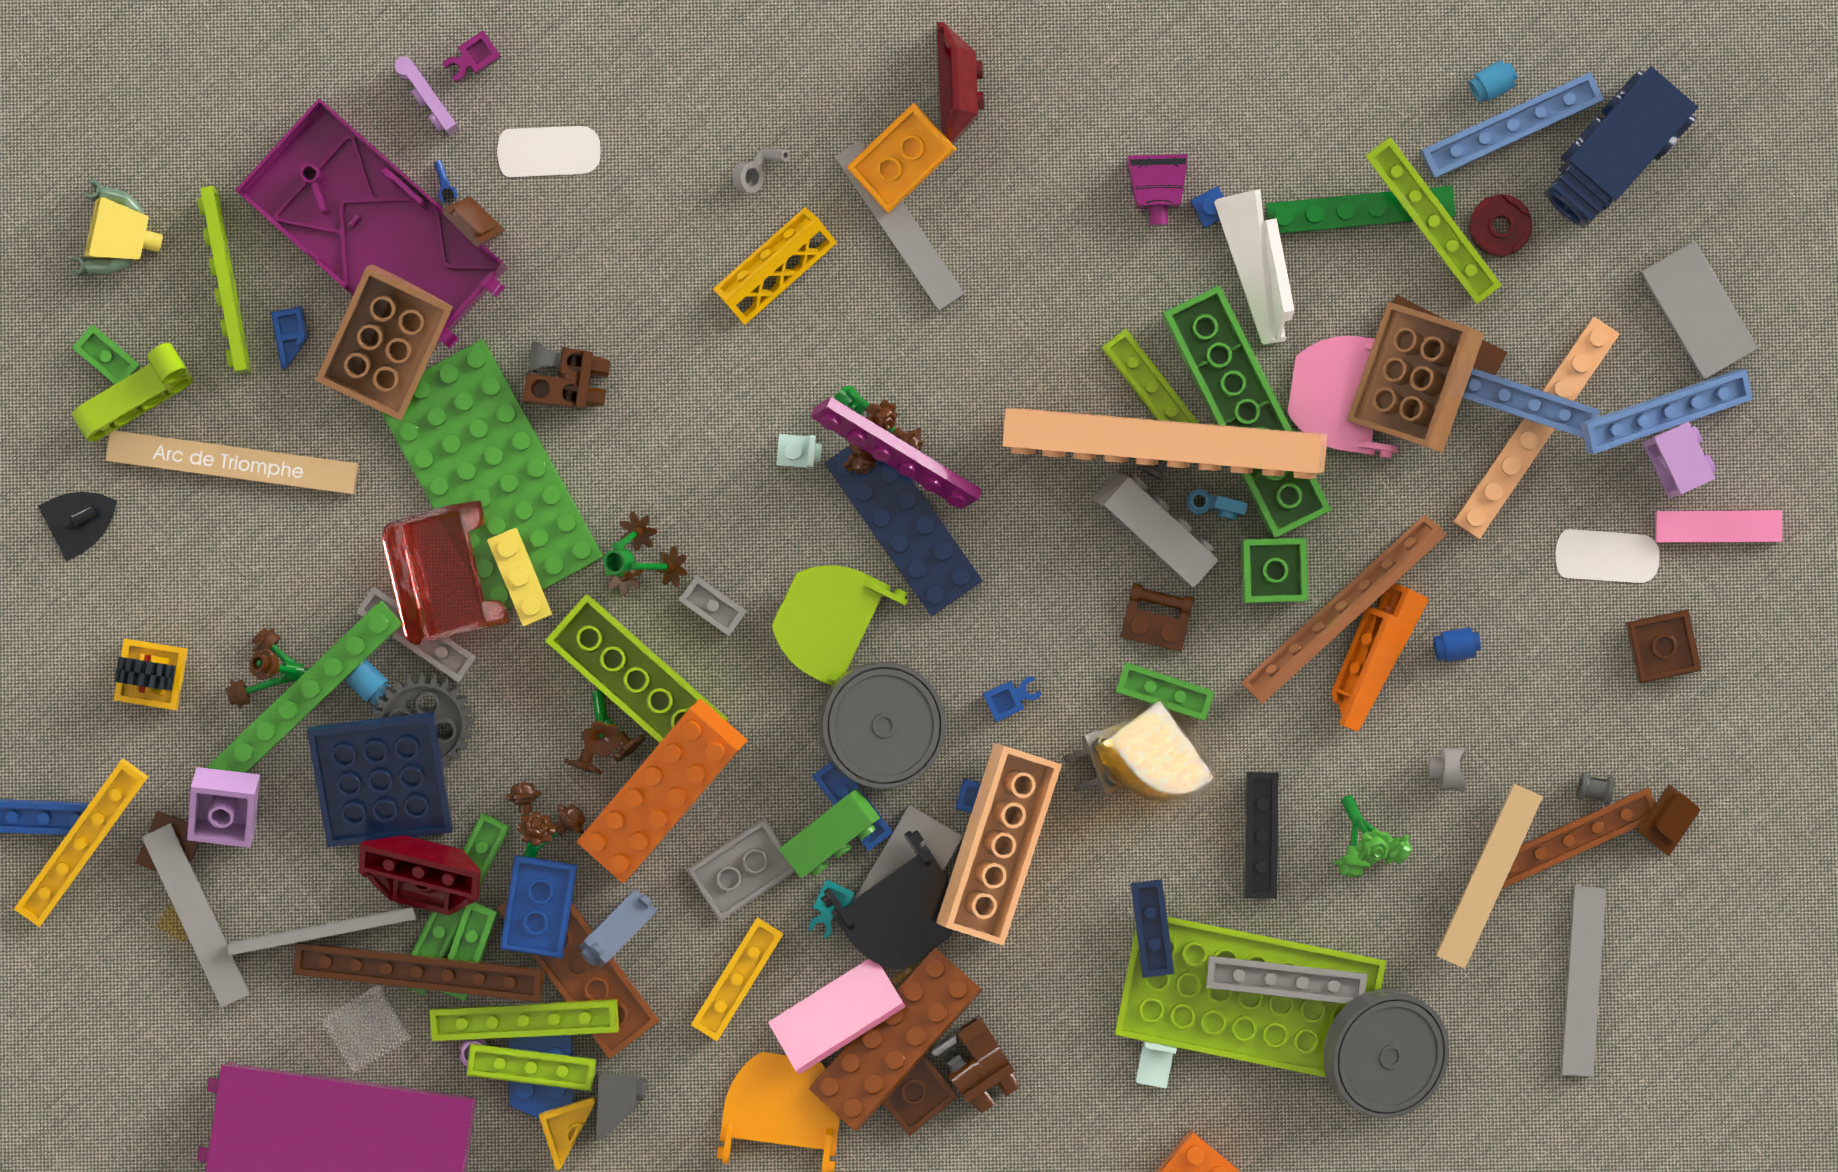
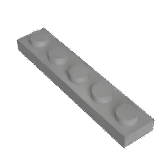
[1205,956,1367,1004]

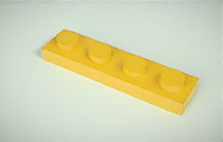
[691,917,784,1041]

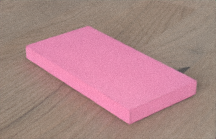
[768,959,906,1074]

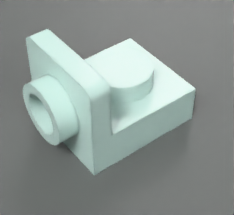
[776,434,822,469]

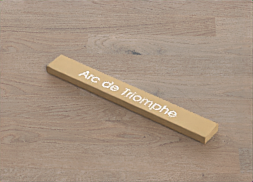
[105,431,359,495]

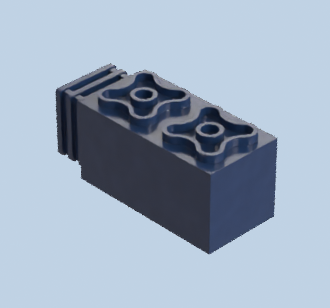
[1543,66,1698,228]

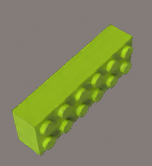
[545,594,730,743]

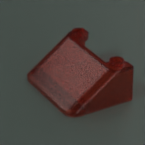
[382,500,510,645]

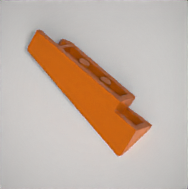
[1331,583,1429,732]

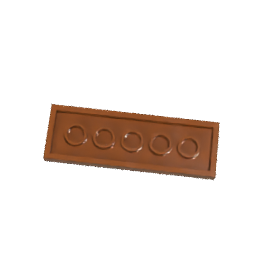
[496,899,661,1059]
[809,948,983,1132]

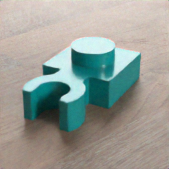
[808,879,855,939]

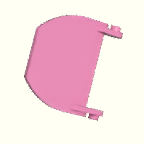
[1287,336,1397,459]

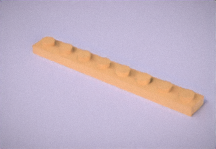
[1453,317,1620,540]

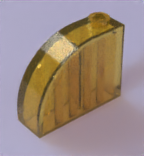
[1095,700,1214,801]

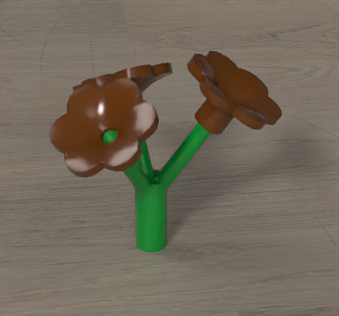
[564,690,646,775]

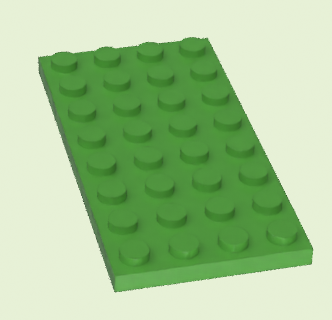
[380,339,604,617]

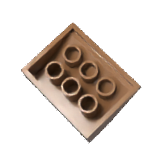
[315,264,453,421]
[1347,302,1485,453]

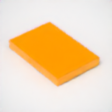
[846,103,957,213]

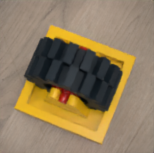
[113,638,188,711]

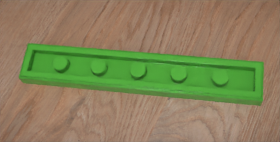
[410,813,511,996]

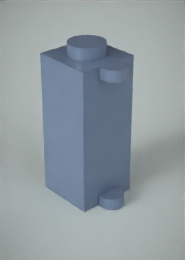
[578,889,658,969]

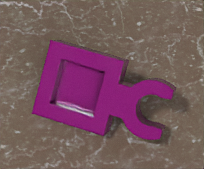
[442,30,502,83]

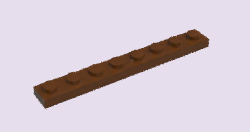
[293,942,544,1002]

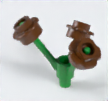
[225,628,309,709]

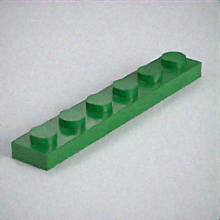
[1266,185,1456,235]

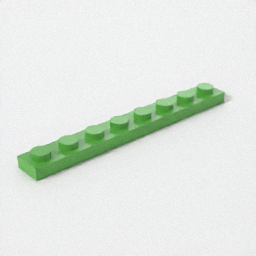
[206,601,403,773]

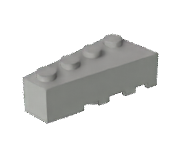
[1090,471,1218,588]

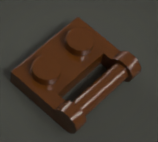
[1120,583,1194,652]

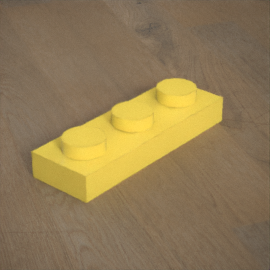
[487,528,553,627]

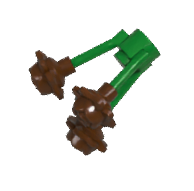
[834,385,923,475]

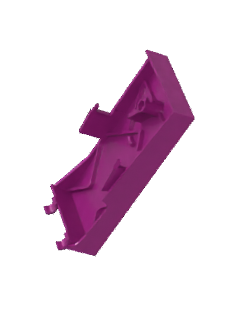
[235,98,508,349]
[197,1061,477,1172]

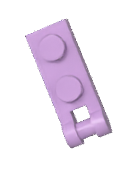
[394,56,459,136]

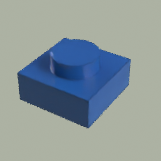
[1190,186,1224,229]

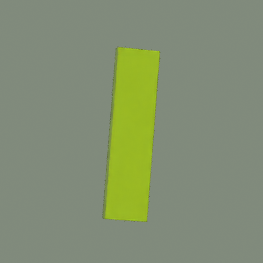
[1101,329,1199,423]
[466,1043,597,1091]

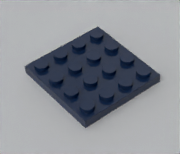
[307,712,453,847]

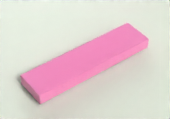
[1655,510,1782,543]

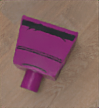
[1127,154,1188,227]

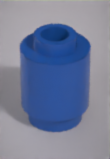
[1433,627,1481,663]

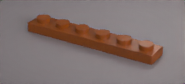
[1502,787,1656,889]

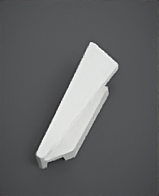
[1214,189,1295,345]

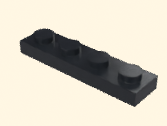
[1244,772,1279,899]

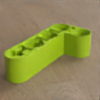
[72,343,193,442]

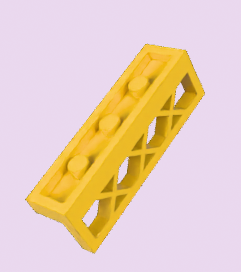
[712,207,837,325]

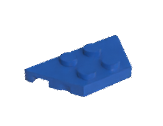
[508,1035,574,1119]

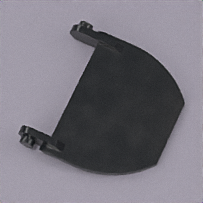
[820,830,952,970]

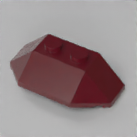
[937,22,984,145]
[358,835,481,915]

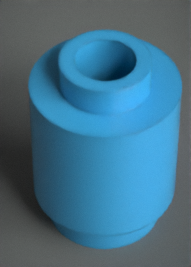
[1468,60,1517,103]
[345,660,392,706]

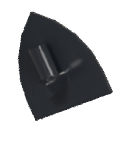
[38,492,117,561]

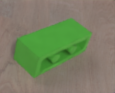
[779,788,880,879]

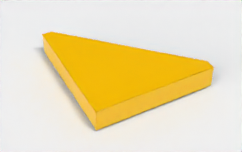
[538,1096,596,1171]

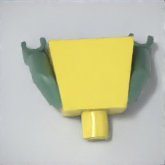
[70,180,163,276]

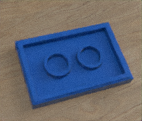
[500,855,578,959]

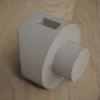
[1427,748,1468,792]

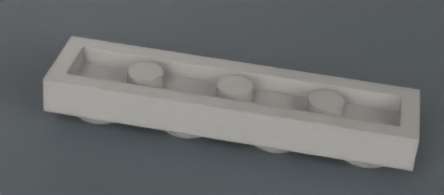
[356,586,478,683]

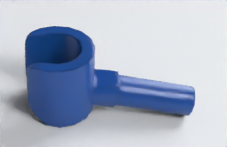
[434,160,458,203]

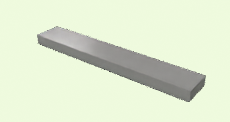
[834,140,965,312]
[141,823,251,1008]
[1560,885,1606,1077]
[227,907,420,956]

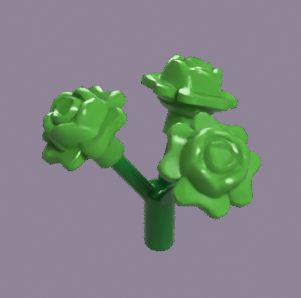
[1333,795,1413,878]

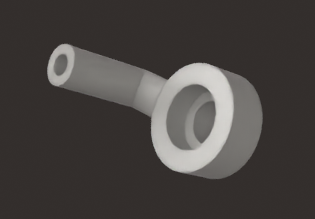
[732,148,790,193]

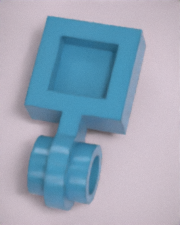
[1186,489,1248,521]

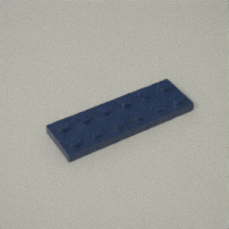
[824,445,983,617]

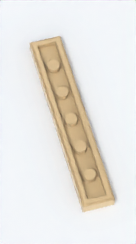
[1435,783,1543,969]

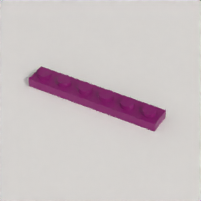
[811,397,982,509]

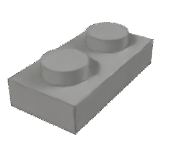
[678,575,748,637]

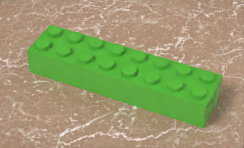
[1161,285,1331,539]

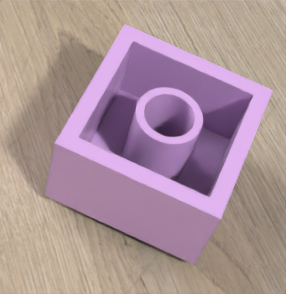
[1642,421,1716,499]
[187,767,260,848]

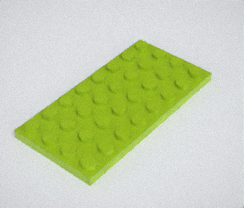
[1114,916,1386,1078]

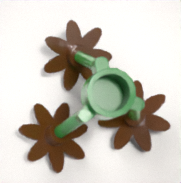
[603,512,688,596]

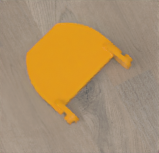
[716,1052,840,1172]

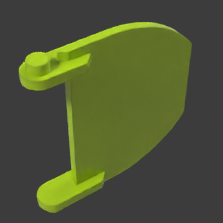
[771,565,908,686]

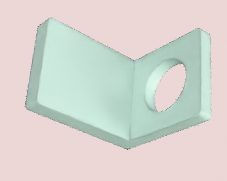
[1136,1041,1177,1089]

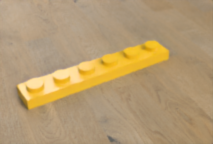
[14,759,149,927]

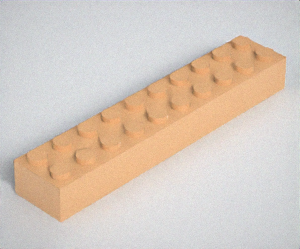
[1002,408,1328,479]

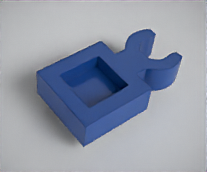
[983,676,1042,722]

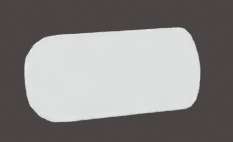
[497,126,601,177]
[1555,529,1659,583]

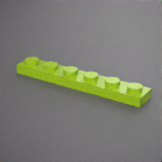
[1364,136,1502,304]
[197,185,252,375]
[429,999,619,1041]

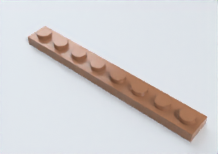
[1241,515,1447,704]

